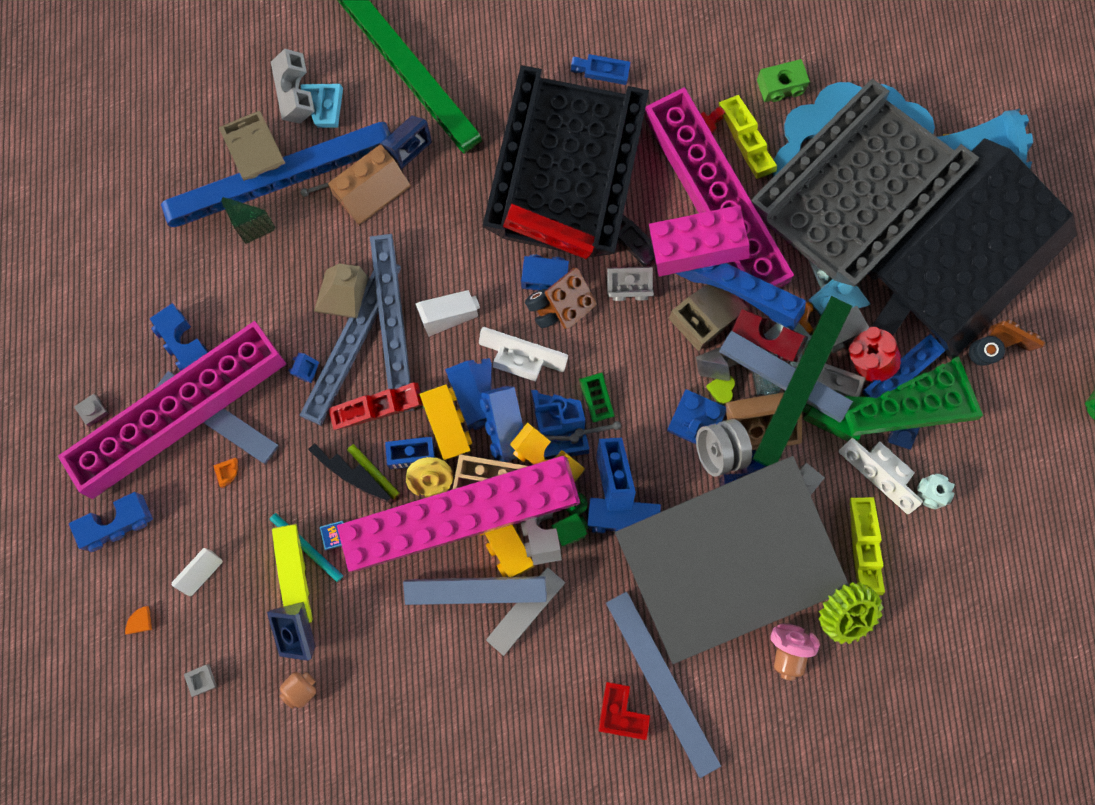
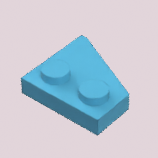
[301,84,343,128]
[808,279,870,316]

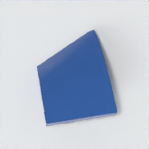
[531,390,589,459]

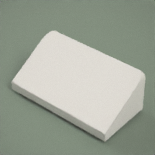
[171,548,223,596]

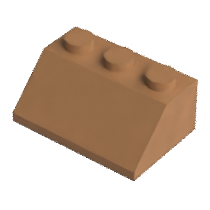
[328,144,411,225]
[726,392,802,452]

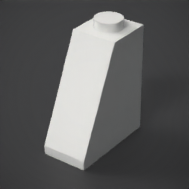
[415,290,480,337]

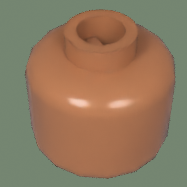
[774,648,808,681]
[279,672,316,709]

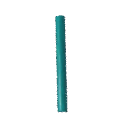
[269,513,344,582]

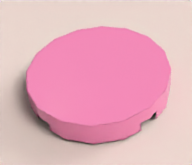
[771,624,820,657]

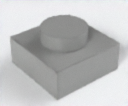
[74,394,109,427]
[184,664,217,697]

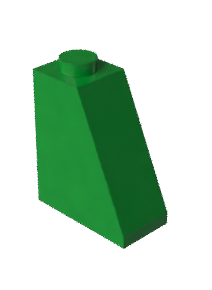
[803,396,875,442]

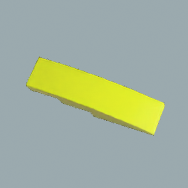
[719,95,777,179]
[850,497,885,596]
[272,524,313,623]

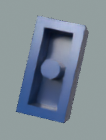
[521,254,569,290]
[385,437,436,470]

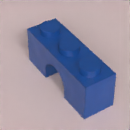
[149,303,209,371]
[68,492,153,552]

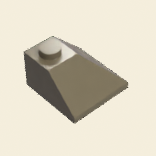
[314,264,369,318]

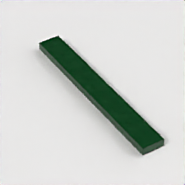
[752,296,852,466]

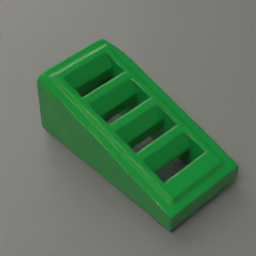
[579,373,615,423]

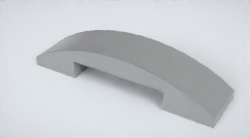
[486,567,565,656]

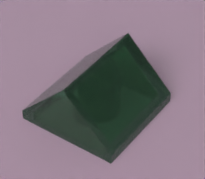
[221,197,275,244]

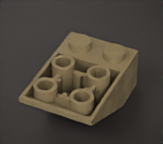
[219,110,285,181]
[669,285,749,352]

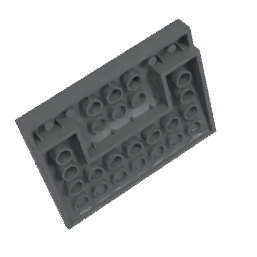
[615,456,849,664]

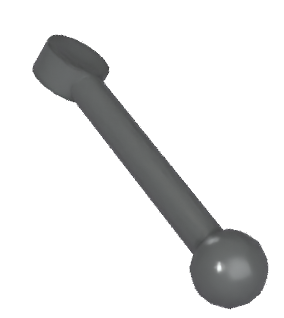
[300,182,329,197]
[575,421,622,438]
[544,434,579,444]

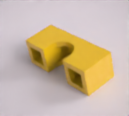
[510,422,585,482]

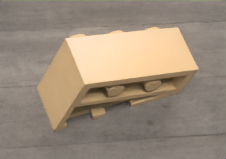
[453,455,528,489]

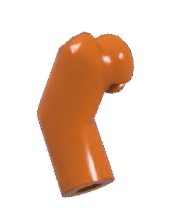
[799,302,814,334]

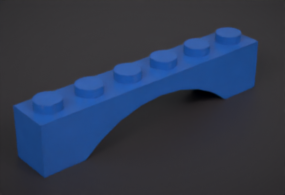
[675,263,806,331]

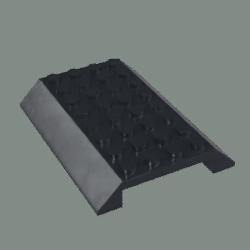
[482,65,649,257]
[868,138,1077,360]

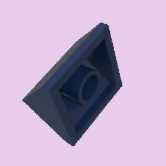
[380,115,432,170]
[267,602,316,661]

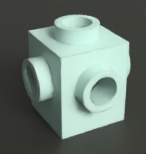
[917,474,955,509]

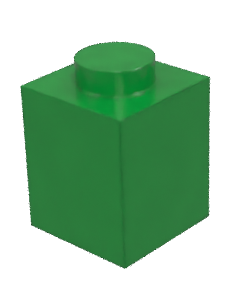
[550,513,588,549]

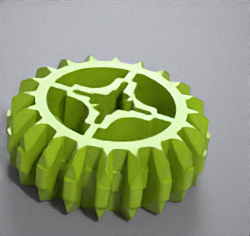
[819,582,884,644]

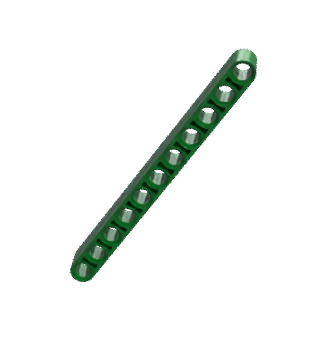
[337,0,482,154]

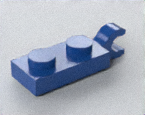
[571,54,631,85]

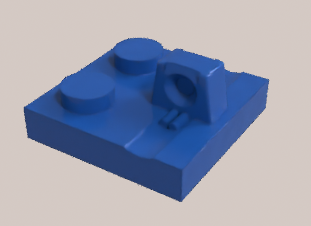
[667,389,726,444]

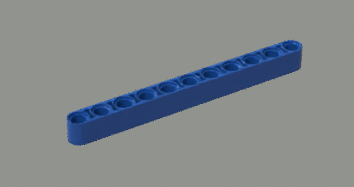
[161,122,391,227]

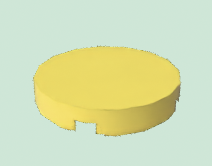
[406,457,453,497]

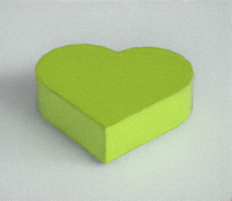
[706,376,735,405]

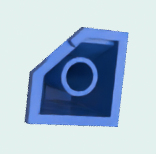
[445,358,492,430]

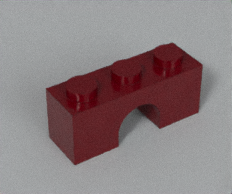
[732,309,809,364]

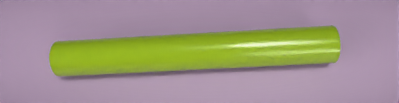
[347,444,400,500]

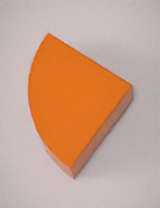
[213,458,238,488]
[125,606,152,635]

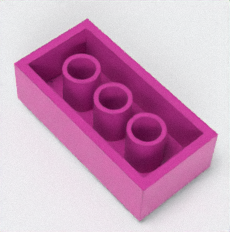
[649,205,749,276]

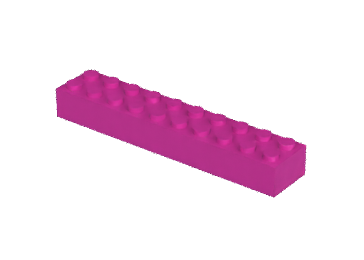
[644,87,794,288]
[58,321,287,499]
[337,456,581,572]

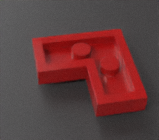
[598,682,650,740]

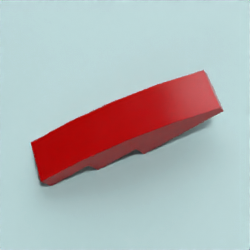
[329,382,423,430]

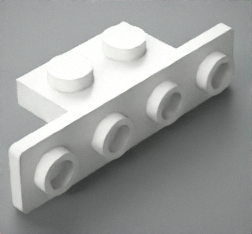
[479,327,568,381]
[839,438,923,514]

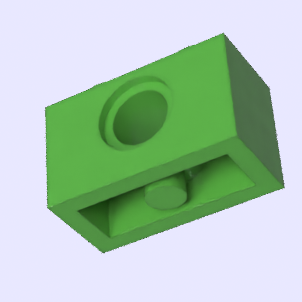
[757,59,810,103]

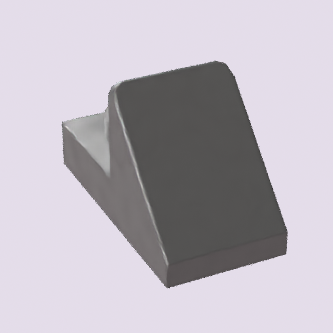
[696,346,739,381]

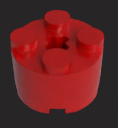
[849,327,901,381]

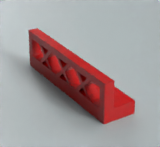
[503,204,595,259]

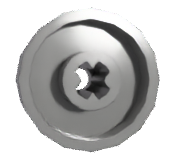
[696,419,752,476]

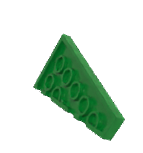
[845,356,983,436]

